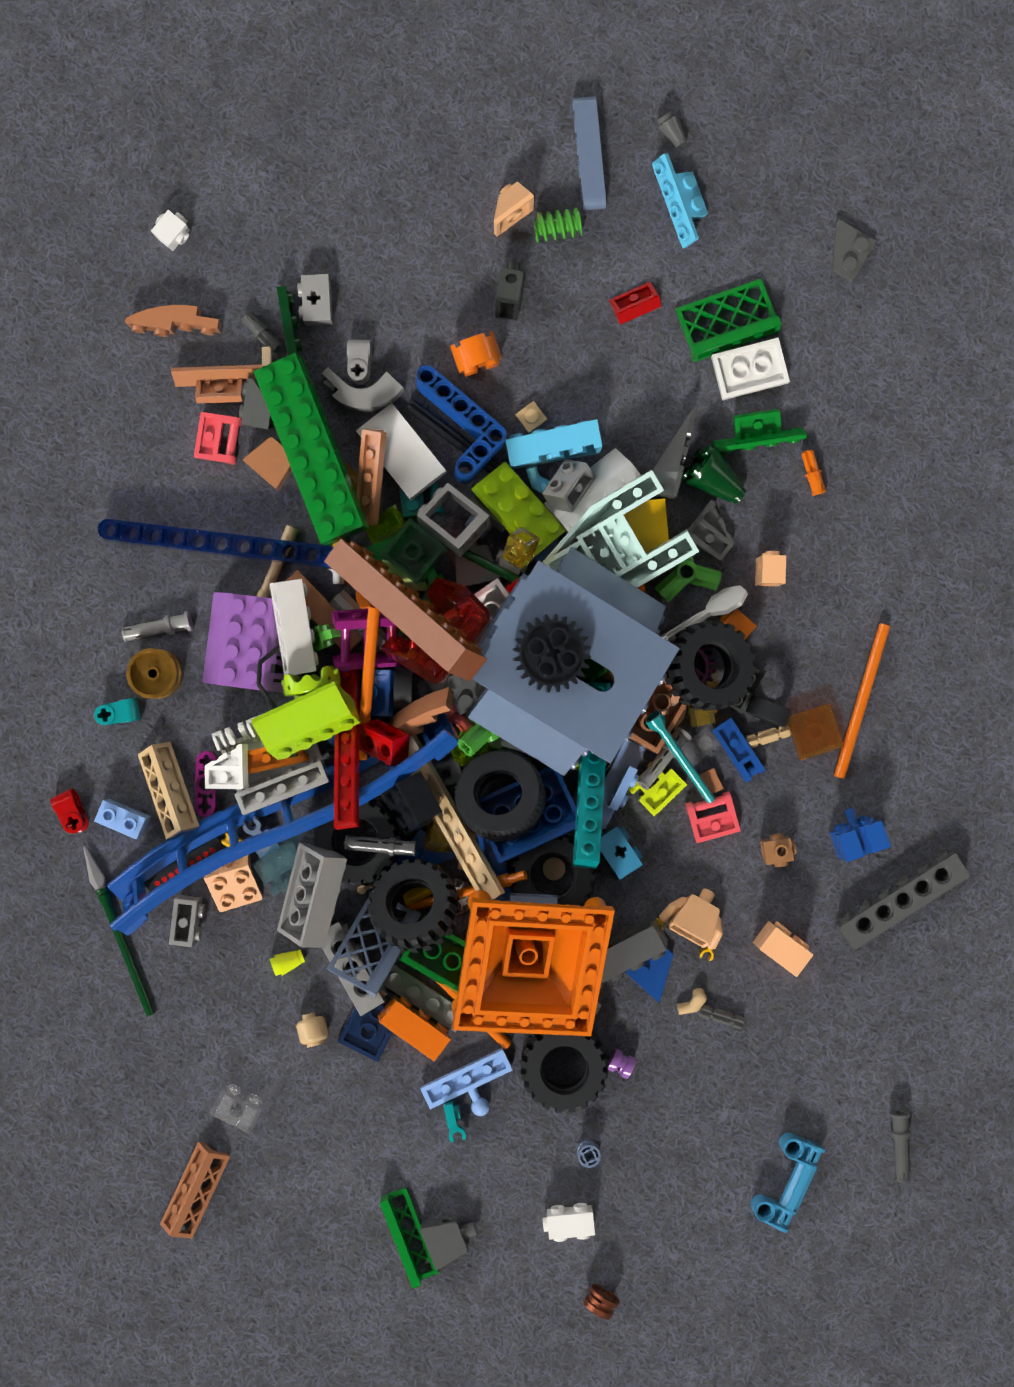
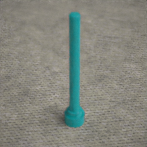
[645,711,715,803]

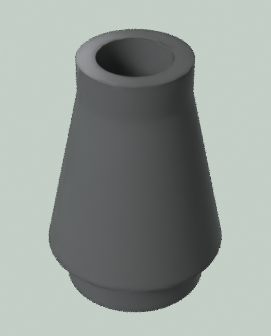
[657,111,687,148]

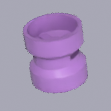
[608,1048,637,1079]

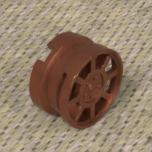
[583,1284,620,1320]

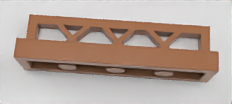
[356,429,387,526]
[160,1142,230,1239]

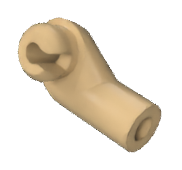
[677,988,707,1015]

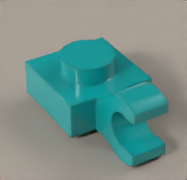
[443,1099,466,1143]

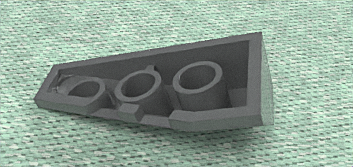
[653,409,697,501]

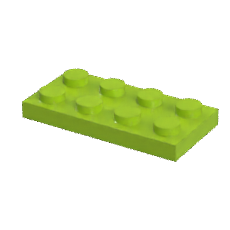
[471,462,566,559]

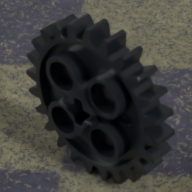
[512,614,591,693]

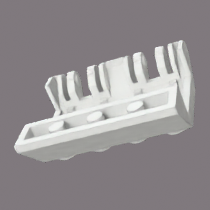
[212,714,329,815]

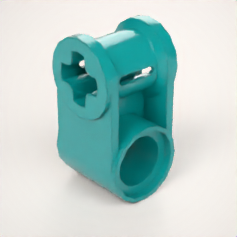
[94,697,142,725]

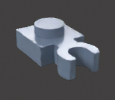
[243,816,280,858]

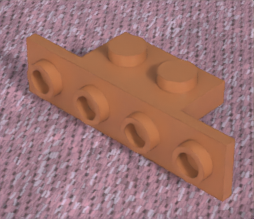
[171,365,262,404]

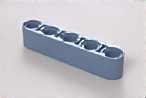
[573,96,606,211]

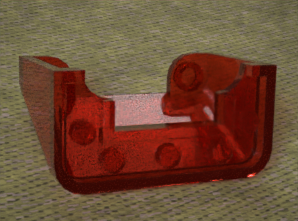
[380,577,490,684]

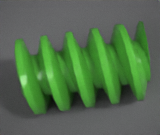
[534,207,582,243]

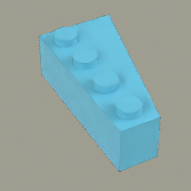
[506,419,602,469]

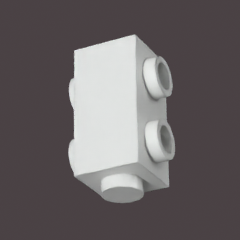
[543,1203,595,1242]

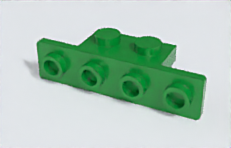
[713,409,807,454]

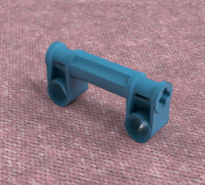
[750,1133,826,1233]

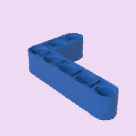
[415,365,507,484]

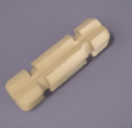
[746,725,791,748]

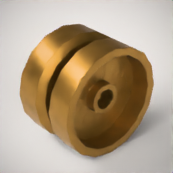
[126,648,184,699]

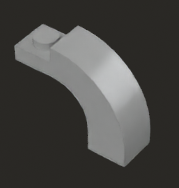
[322,367,405,412]

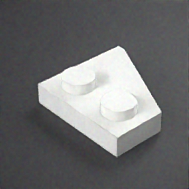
[205,744,248,789]

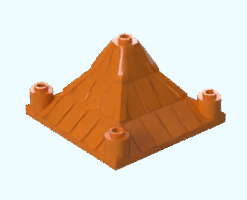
[451,890,615,1036]

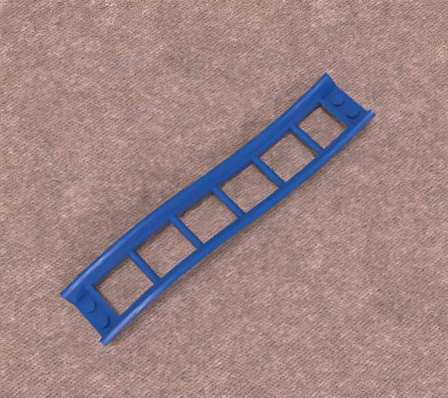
[107,712,459,936]

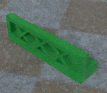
[380,1187,439,1289]

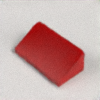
[609,282,661,325]

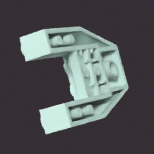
[543,470,699,587]

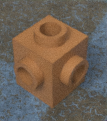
[760,833,796,867]

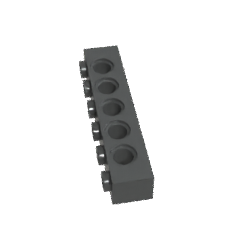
[835,850,970,950]

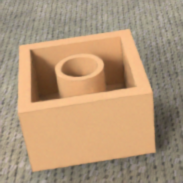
[753,921,813,977]

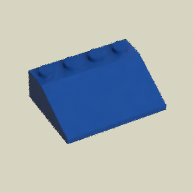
[480,767,576,864]

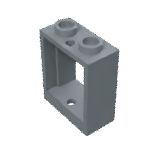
[417,483,491,557]

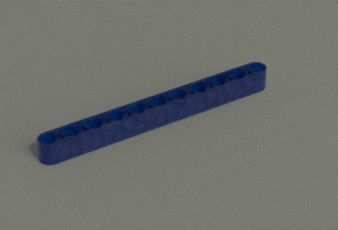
[98,519,334,569]

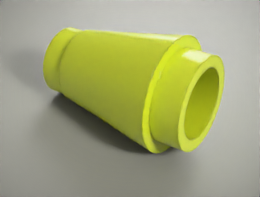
[270,949,305,976]

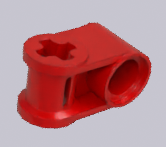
[50,788,89,834]

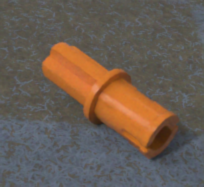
[801,450,827,496]

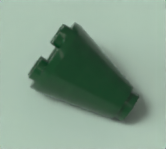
[682,444,746,504]

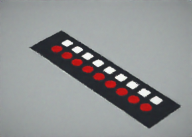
[144,837,225,892]

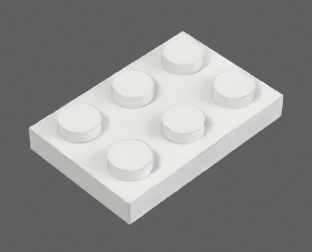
[711,337,790,400]

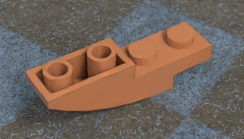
[125,305,223,337]

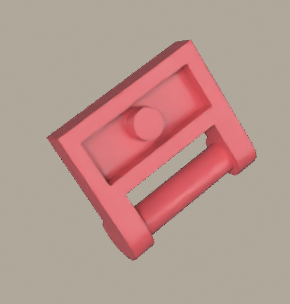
[194,412,242,465]
[685,791,741,843]

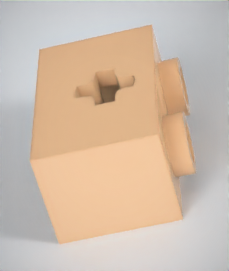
[755,551,786,586]

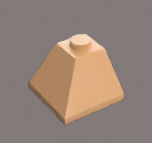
[494,182,534,237]

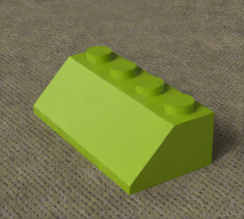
[251,681,360,760]

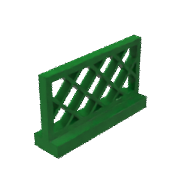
[675,279,781,363]

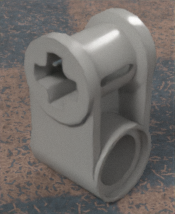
[347,339,372,385]

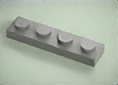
[383,964,457,1032]

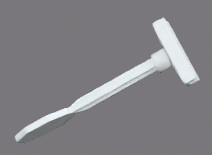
[661,585,748,642]

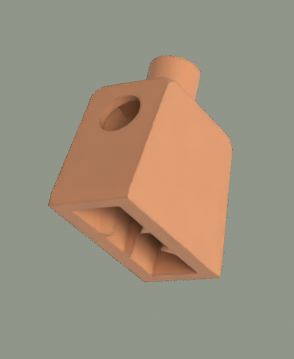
[243,437,292,491]

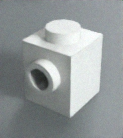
[151,210,190,251]

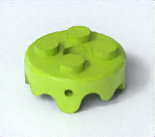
[281,666,341,699]

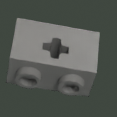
[297,274,333,326]

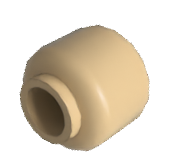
[296,1012,329,1048]

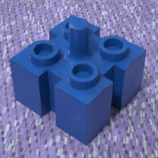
[829,808,891,862]

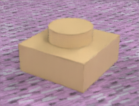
[515,401,547,433]

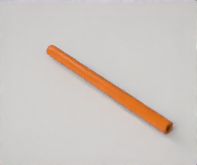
[359,604,380,760]
[833,623,890,779]

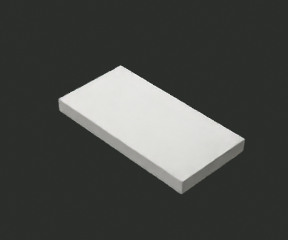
[356,403,447,501]

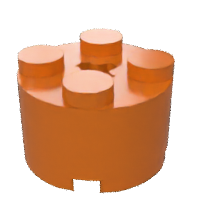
[450,331,502,377]

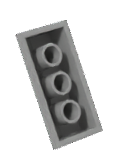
[277,842,347,948]

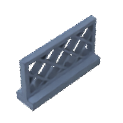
[327,889,421,998]

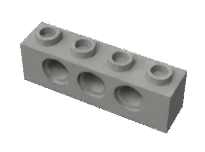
[322,921,388,1016]

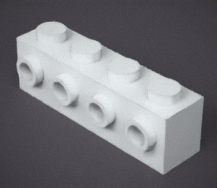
[269,579,318,675]

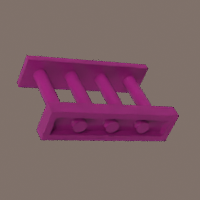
[332,608,427,672]

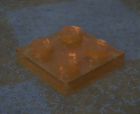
[787,703,844,761]

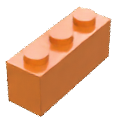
[378,994,451,1061]

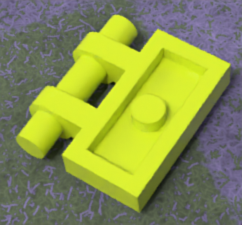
[628,761,687,816]

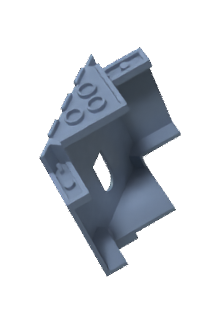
[468,547,680,776]

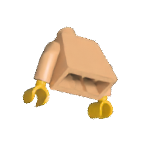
[656,889,723,961]

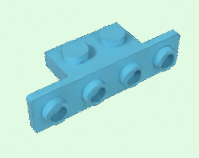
[652,153,708,248]

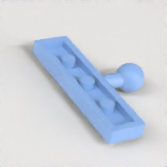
[420,1048,513,1116]

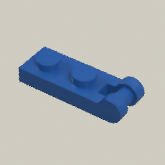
[711,718,765,783]

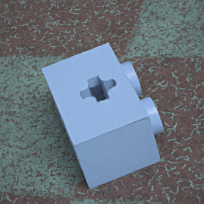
[94,798,151,839]

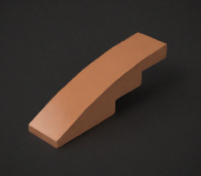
[286,570,363,651]
[387,687,454,736]

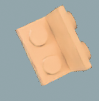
[204,854,263,912]

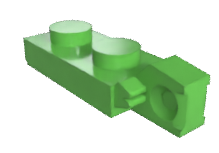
[311,624,341,652]

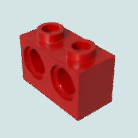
[359,719,409,766]

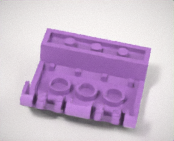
[202,592,284,693]

